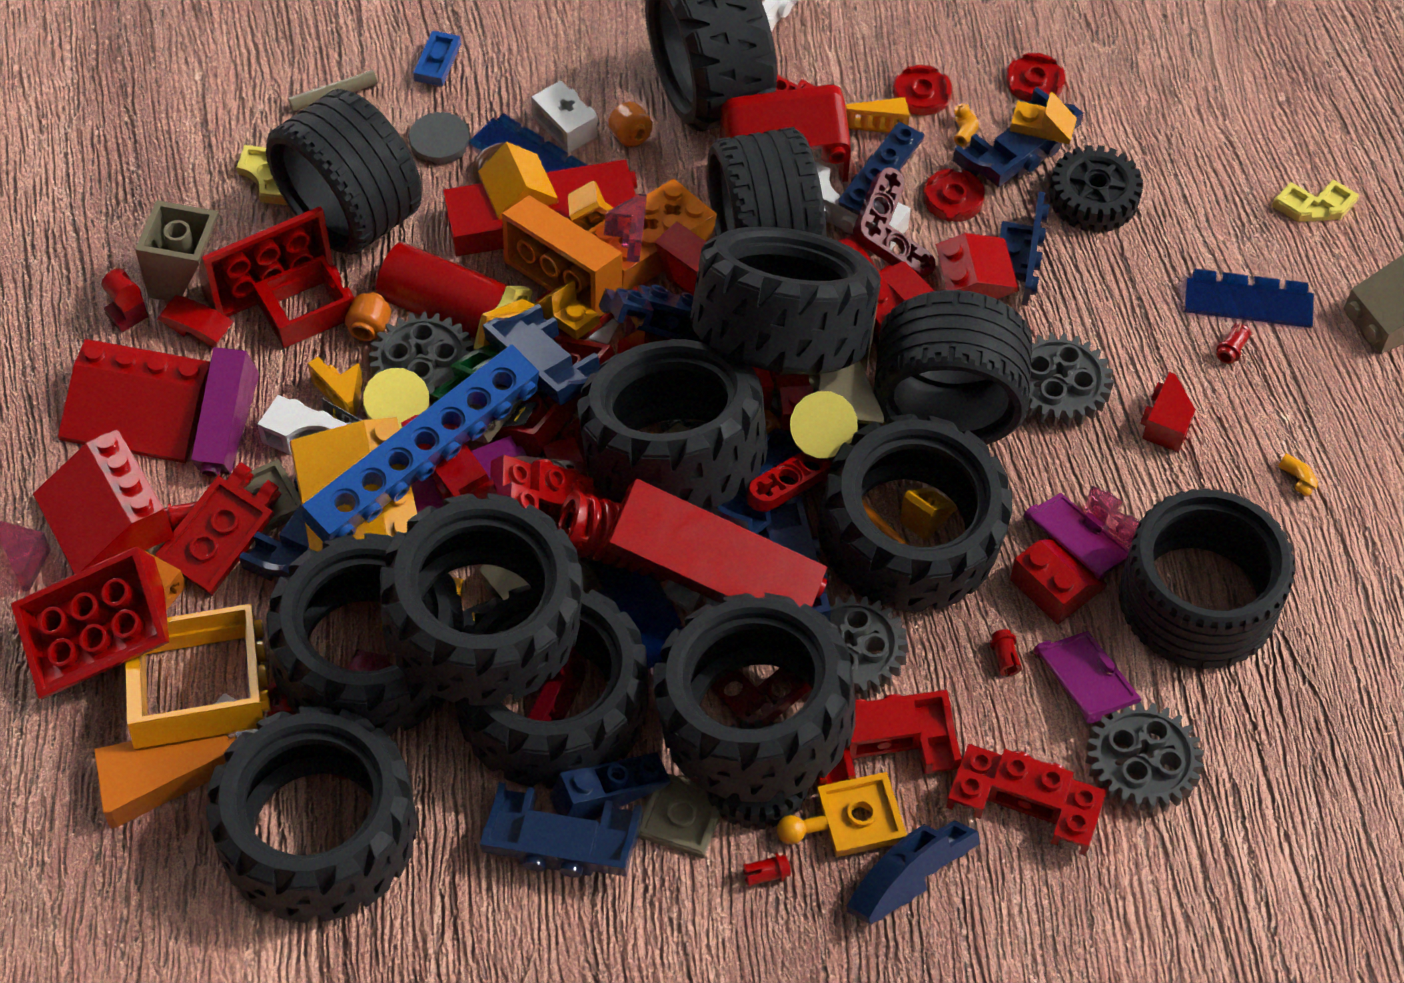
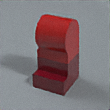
[101,268,149,333]

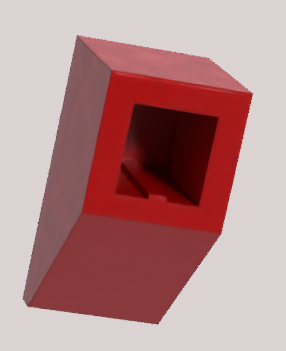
[1140,372,1196,453]

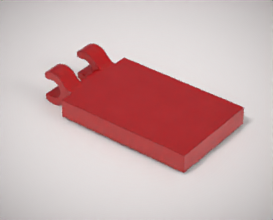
[155,462,282,596]

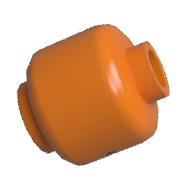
[608,101,653,147]
[345,292,392,341]

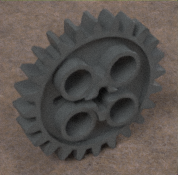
[369,312,474,404]
[1028,332,1114,427]
[829,595,908,699]
[1085,702,1204,813]

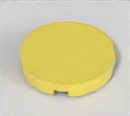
[363,368,429,429]
[790,391,857,459]

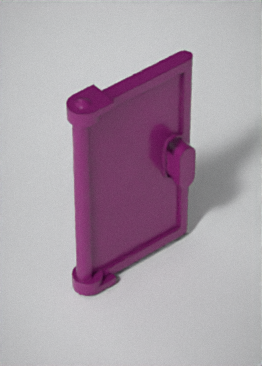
[1023,493,1129,581]
[1034,631,1142,724]

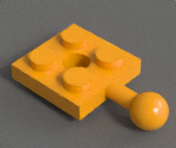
[777,772,907,858]

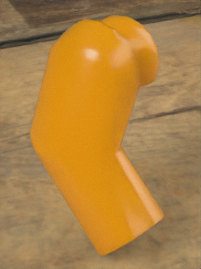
[954,103,979,147]
[1278,453,1318,497]

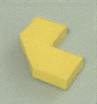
[1272,180,1359,222]

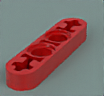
[746,452,834,512]

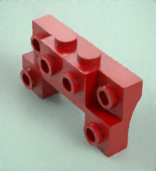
[401,415,497,501]
[490,454,611,525]
[816,689,962,786]
[946,743,1107,856]

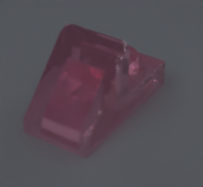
[604,194,647,263]

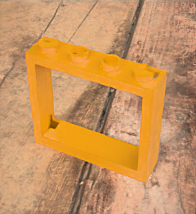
[125,603,271,749]

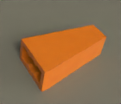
[94,732,237,829]

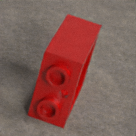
[655,222,706,295]
[253,255,354,348]

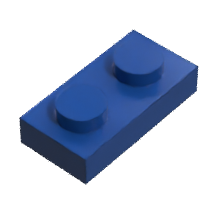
[413,30,461,87]

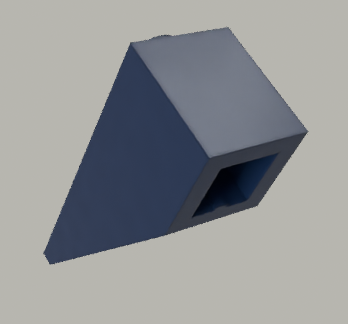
[549,752,671,820]

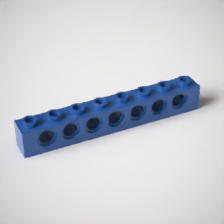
[302,344,539,542]

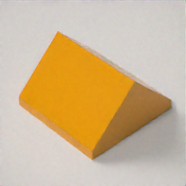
[478,142,558,220]

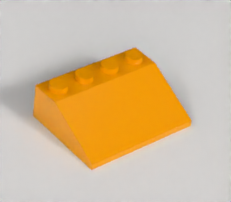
[290,417,417,552]

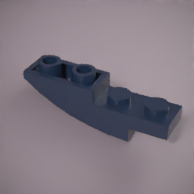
[846,820,981,925]

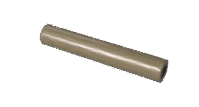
[288,70,378,112]

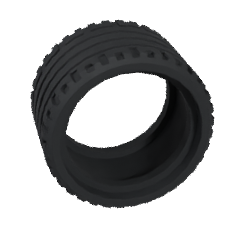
[266,89,422,255]
[707,127,827,237]
[874,290,1032,445]
[1119,489,1295,669]

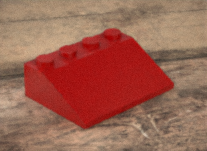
[198,206,333,317]
[58,339,211,464]
[33,429,174,574]
[11,546,170,700]

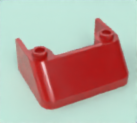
[720,85,851,182]

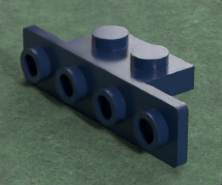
[838,122,924,215]
[1000,191,1049,306]

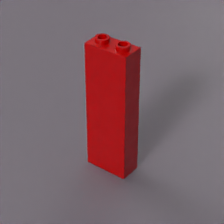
[443,159,642,257]
[602,478,827,607]

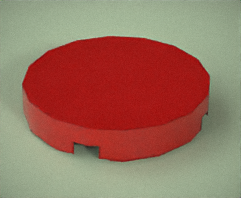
[1006,53,1066,102]
[892,65,952,116]
[923,168,985,222]

